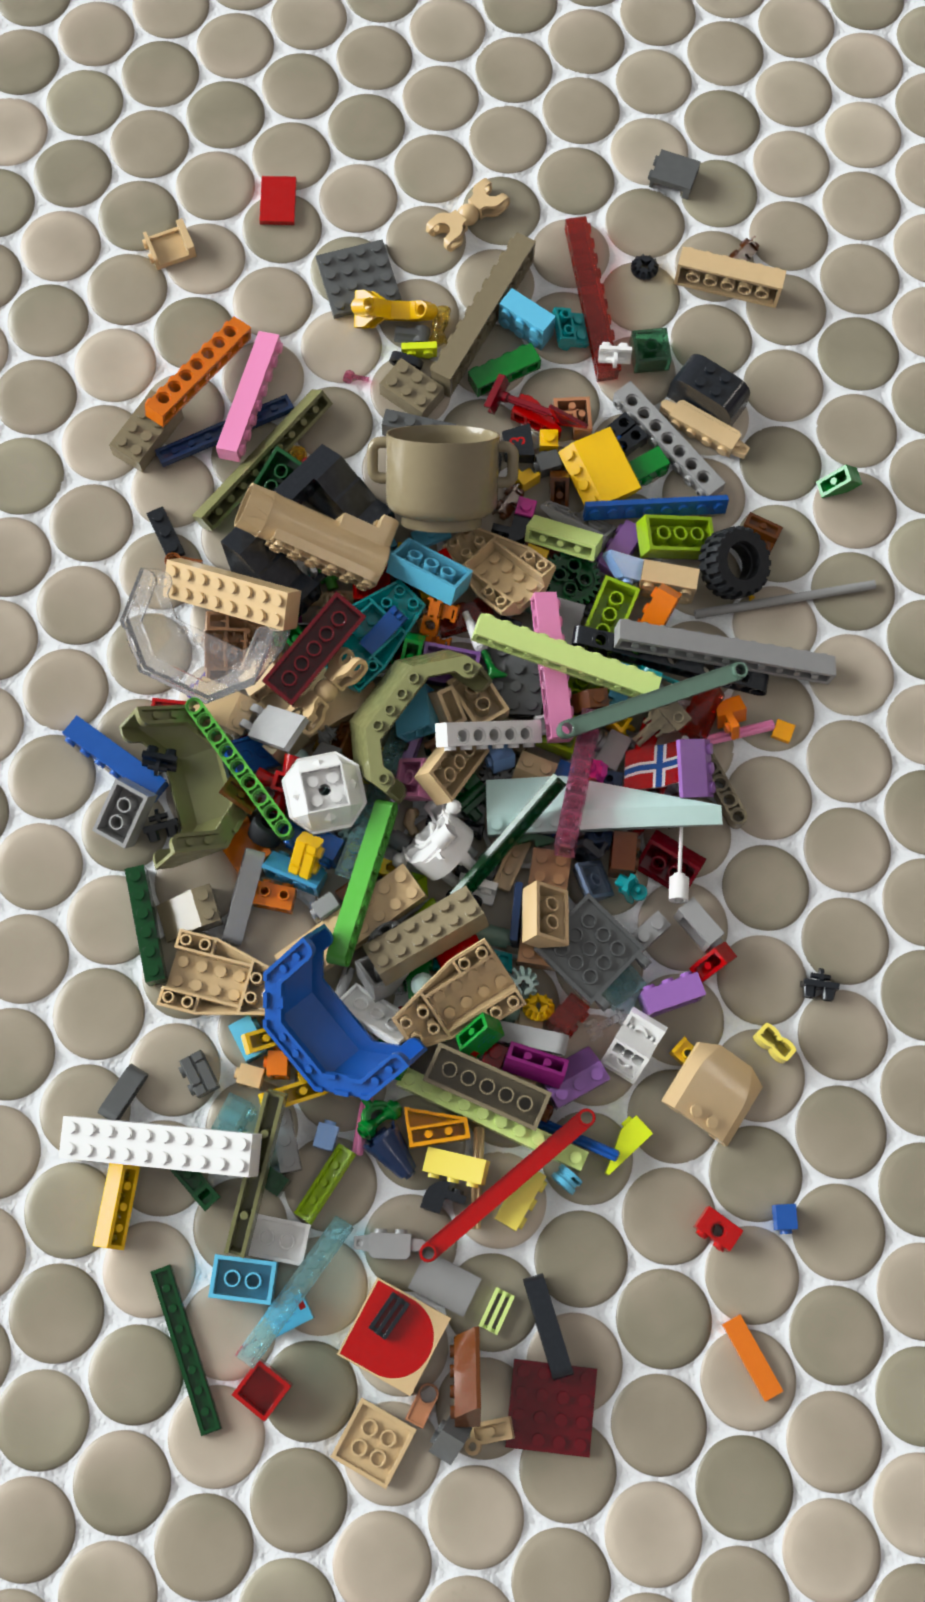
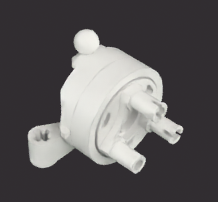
[392,799,478,887]

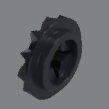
[631,254,659,280]

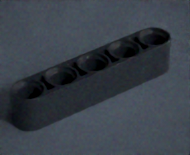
[523,1273,574,1381]

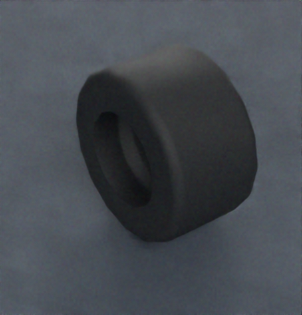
[247,813,285,849]

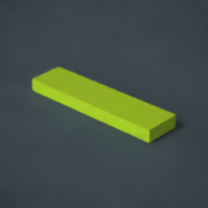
[294,1143,357,1225]

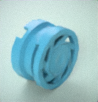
[551,1163,583,1195]

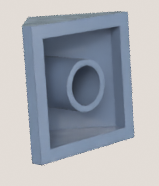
[573,860,615,902]

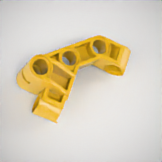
[351,290,438,329]

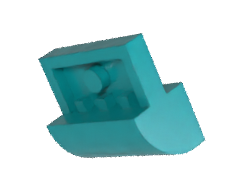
[552,307,590,351]

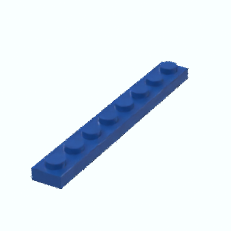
[583,495,729,521]

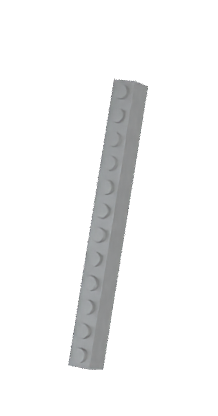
[614,619,836,684]

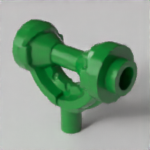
[357,1099,402,1140]

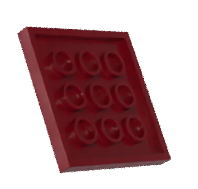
[505,1359,597,1458]

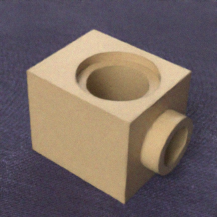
[234,1063,266,1091]

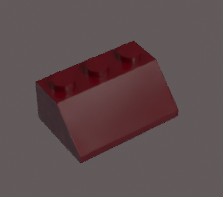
[638,829,706,889]

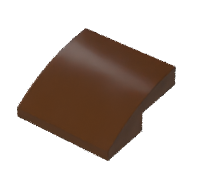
[743,512,783,553]

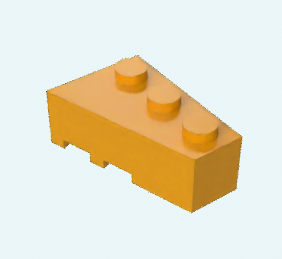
[404,1107,470,1149]

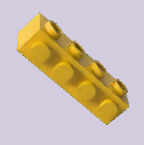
[93,1163,140,1250]

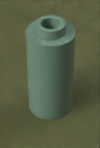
[476,924,511,949]

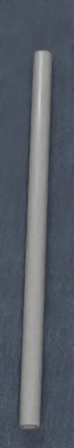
[694,580,876,619]

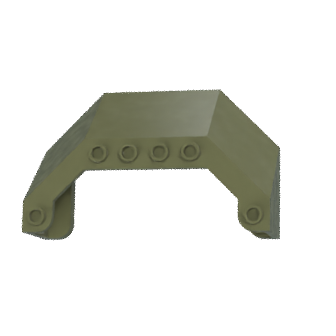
[349,649,492,804]
[119,705,248,870]

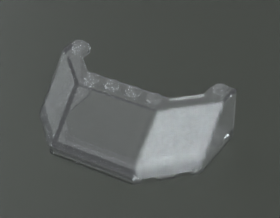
[120,568,291,704]

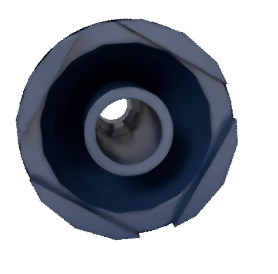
[363,1121,416,1180]

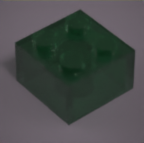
[629,328,672,373]

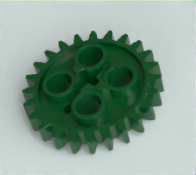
[547,552,601,605]

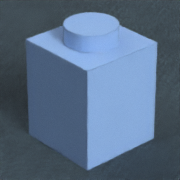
[312,1119,340,1152]

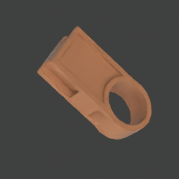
[405,1383,439,1429]

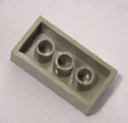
[109,390,184,473]

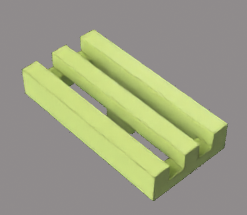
[478,1287,515,1335]

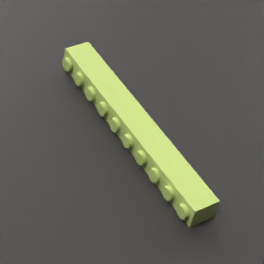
[471,613,662,697]
[396,1068,589,1172]

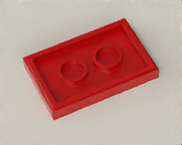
[259,176,297,225]

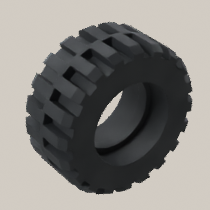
[698,526,771,600]

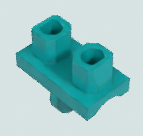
[615,873,648,904]

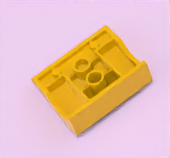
[558,427,642,505]

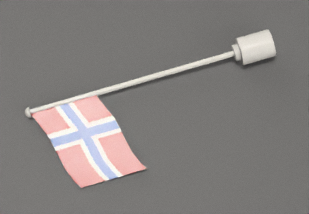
[623,735,689,904]

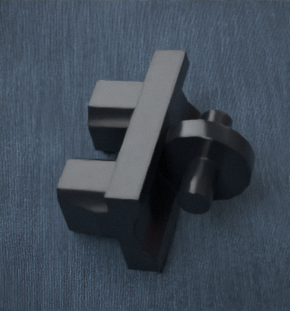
[142,745,178,776]
[142,809,179,843]
[800,968,840,1002]

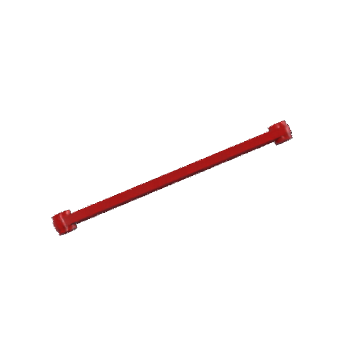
[419,1108,596,1263]

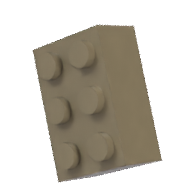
[379,358,444,418]

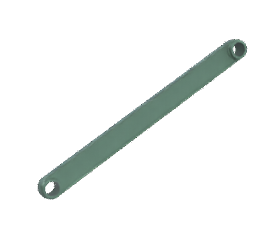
[556,662,748,739]

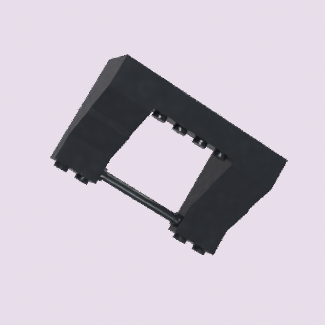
[220,444,395,618]

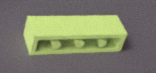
[525,515,603,562]

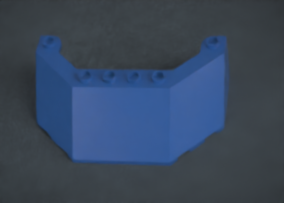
[263,924,428,1101]

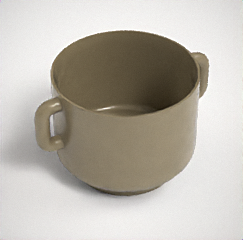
[367,425,519,533]

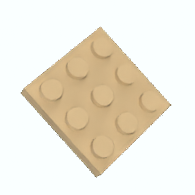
[330,1397,417,1489]

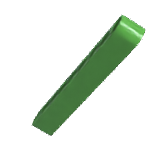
[185,697,295,841]
[326,799,398,967]

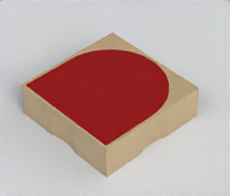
[337,1277,451,1396]

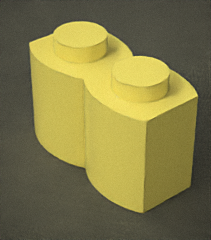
[753,1023,796,1064]

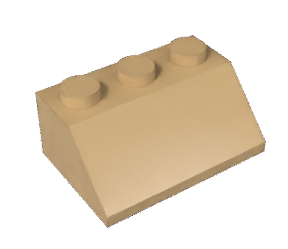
[522,880,569,948]

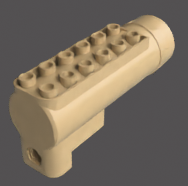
[234,483,399,591]

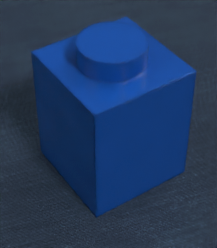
[772,1204,798,1234]

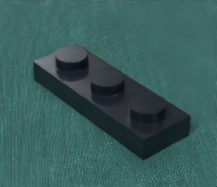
[146,506,186,556]

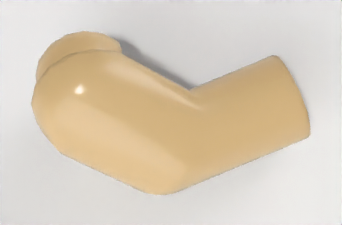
[403,808,419,837]

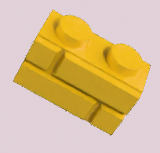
[288,831,325,880]

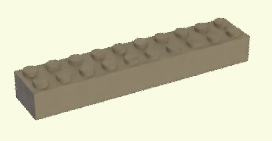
[430,232,536,398]

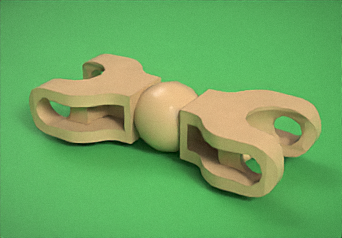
[426,178,510,252]
[287,647,368,735]

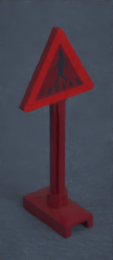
[484,373,588,429]

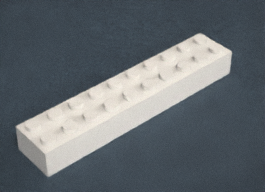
[59,1116,262,1177]

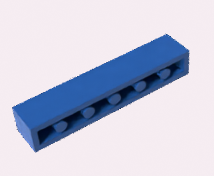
[62,715,169,803]

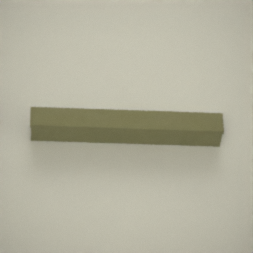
[224,1089,288,1258]

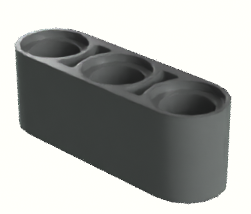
[98,1063,148,1120]

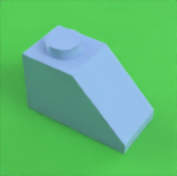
[602,550,644,585]

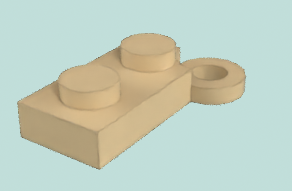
[464,1416,515,1456]

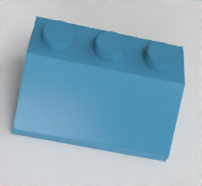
[262,850,328,897]

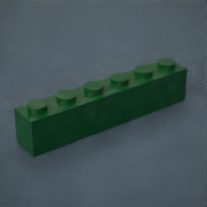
[124,865,168,986]

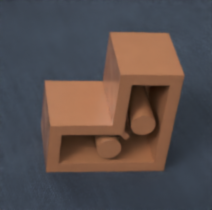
[553,396,592,440]

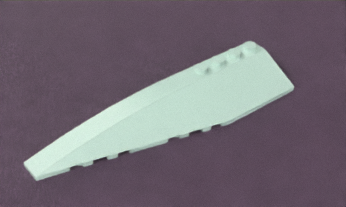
[486,776,723,838]

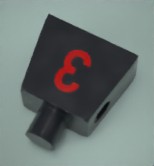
[500,424,535,463]

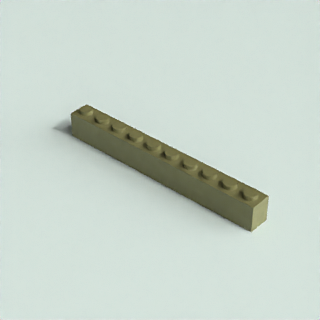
[192,389,333,531]

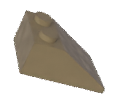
[156,884,224,943]

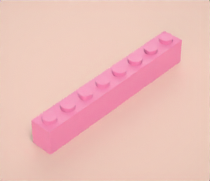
[216,331,283,462]
[530,592,574,743]

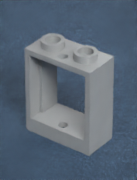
[674,897,725,952]

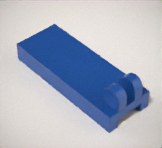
[359,605,408,655]

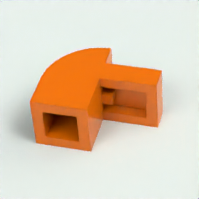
[717,695,747,740]

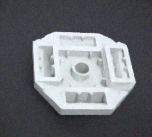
[282,751,367,836]

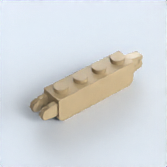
[659,399,750,459]

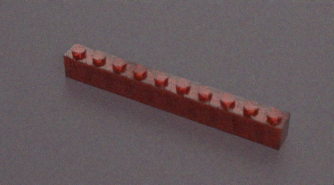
[564,216,621,382]

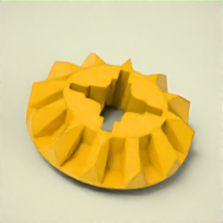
[522,993,555,1021]

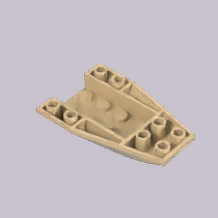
[442,528,556,616]
[156,929,270,1016]
[392,938,527,1047]

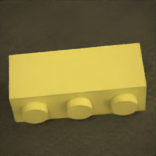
[422,1146,490,1189]
[494,1172,547,1231]

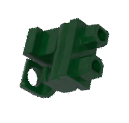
[455,773,487,823]

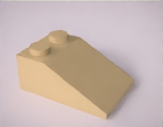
[193,677,258,737]

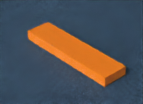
[722,1314,783,1402]

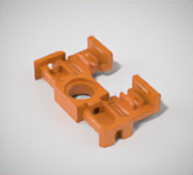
[420,596,460,646]

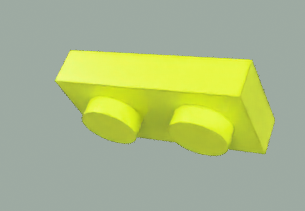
[401,341,437,359]

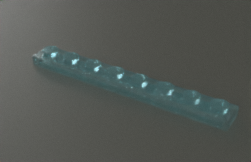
[235,1216,354,1369]

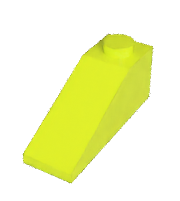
[605,1115,653,1176]

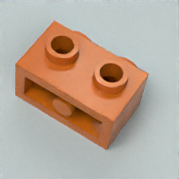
[253,879,297,914]
[263,1047,291,1080]

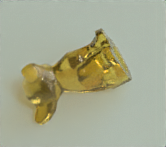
[429,305,451,345]

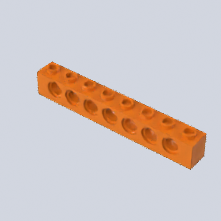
[145,316,251,427]

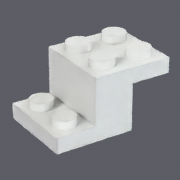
[601,1007,668,1085]

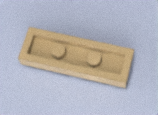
[493,841,533,893]

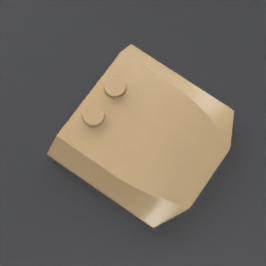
[661,1042,763,1147]

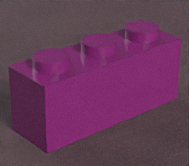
[502,1041,569,1089]

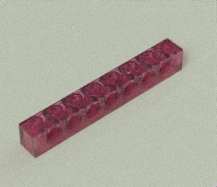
[554,708,600,858]

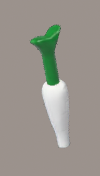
[462,611,508,680]

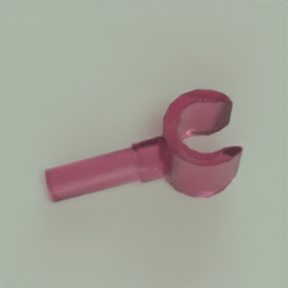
[343,370,369,384]

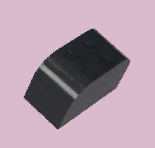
[667,354,750,427]

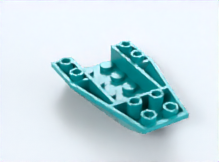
[326,579,426,693]

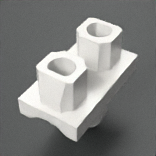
[598,342,632,368]

